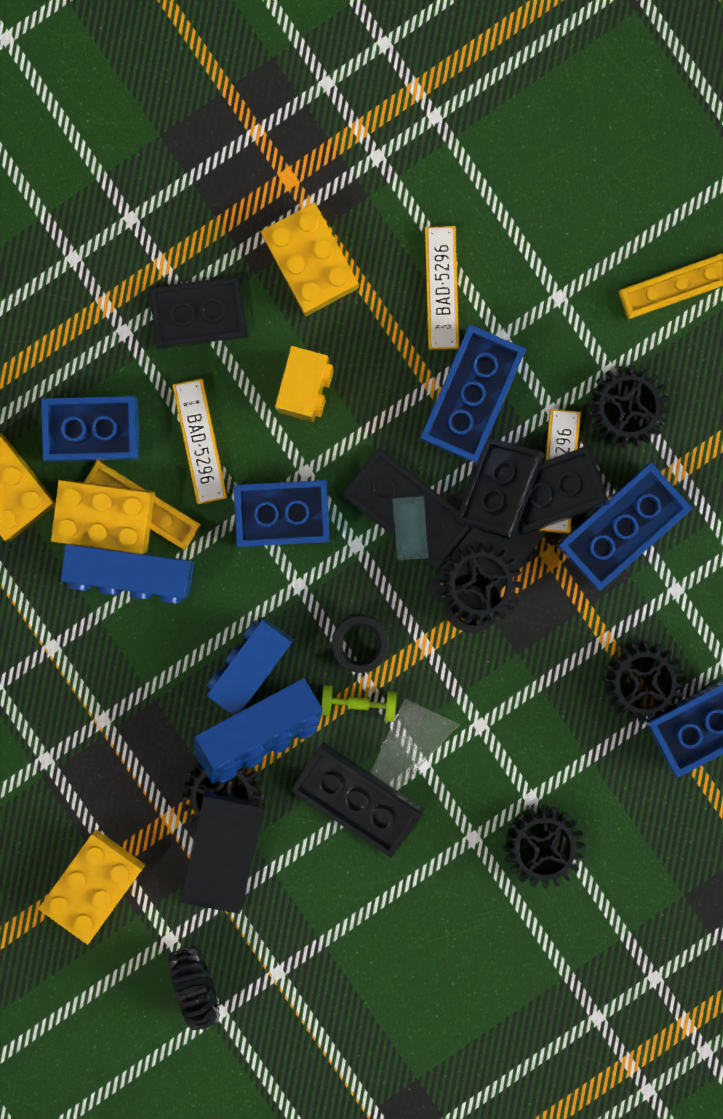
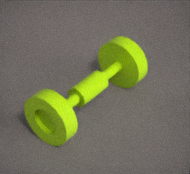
[321,685,397,722]

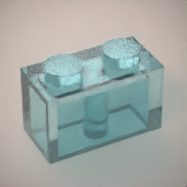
[392,496,428,560]

